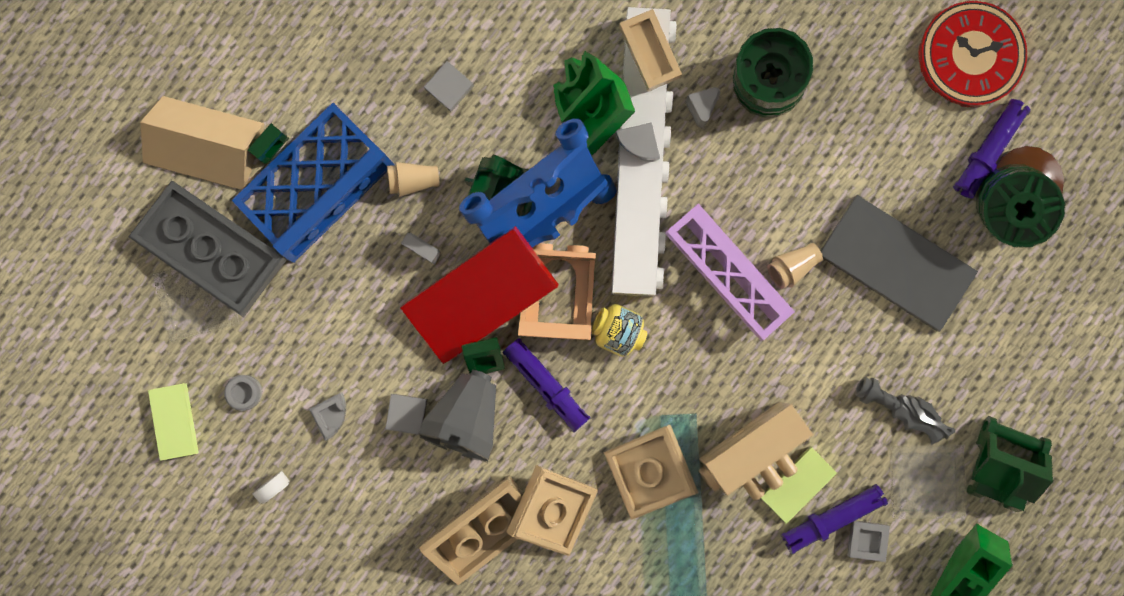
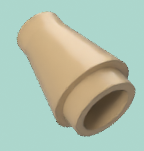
[387,162,439,197]
[767,243,823,289]

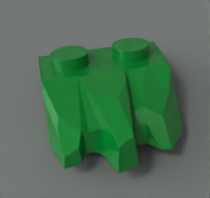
[553,51,636,155]

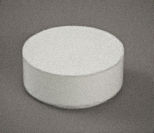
[252,471,289,504]

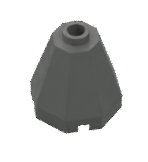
[419,370,496,463]

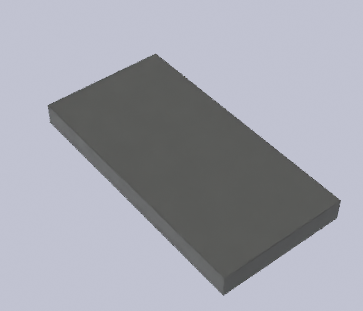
[128,180,287,317]
[820,195,978,332]

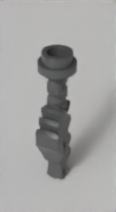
[855,377,955,445]

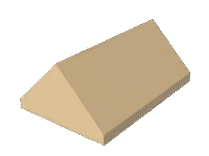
[140,96,265,190]
[419,475,524,585]

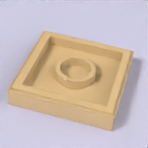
[604,425,699,520]
[506,465,598,556]

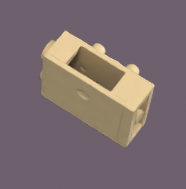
[698,402,813,501]

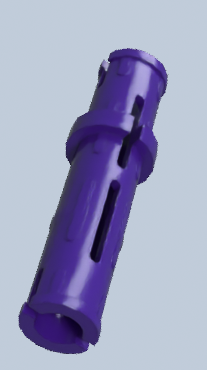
[953,99,1031,199]
[502,338,591,433]
[781,484,888,555]

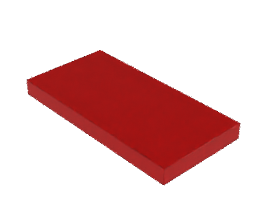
[400,226,559,364]

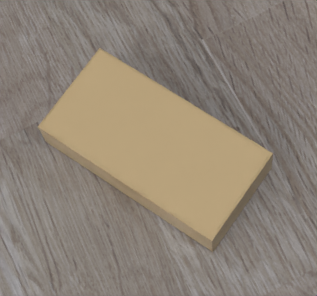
[619,9,682,92]

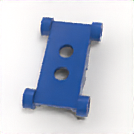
[459,119,617,247]

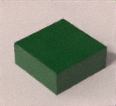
[248,123,289,165]
[462,337,505,374]

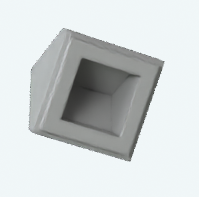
[685,87,721,128]

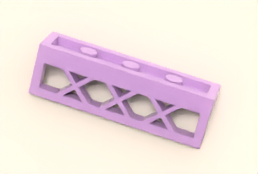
[665,204,795,341]

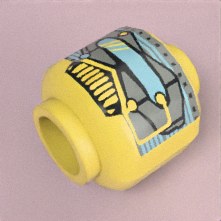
[591,304,647,357]

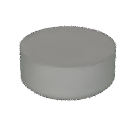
[224,375,262,411]

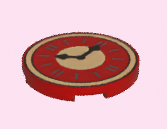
[918,1,1027,107]

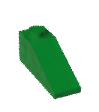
[930,523,1013,596]

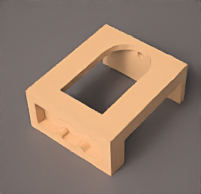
[518,243,596,341]

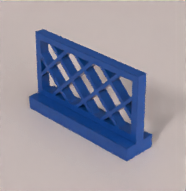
[232,102,395,263]

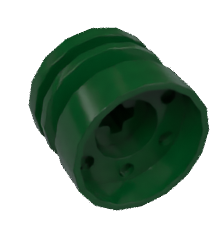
[733,28,813,118]
[976,164,1065,247]

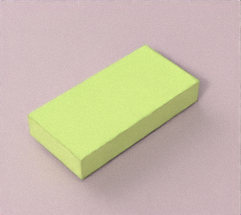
[148,383,199,461]
[761,447,837,524]

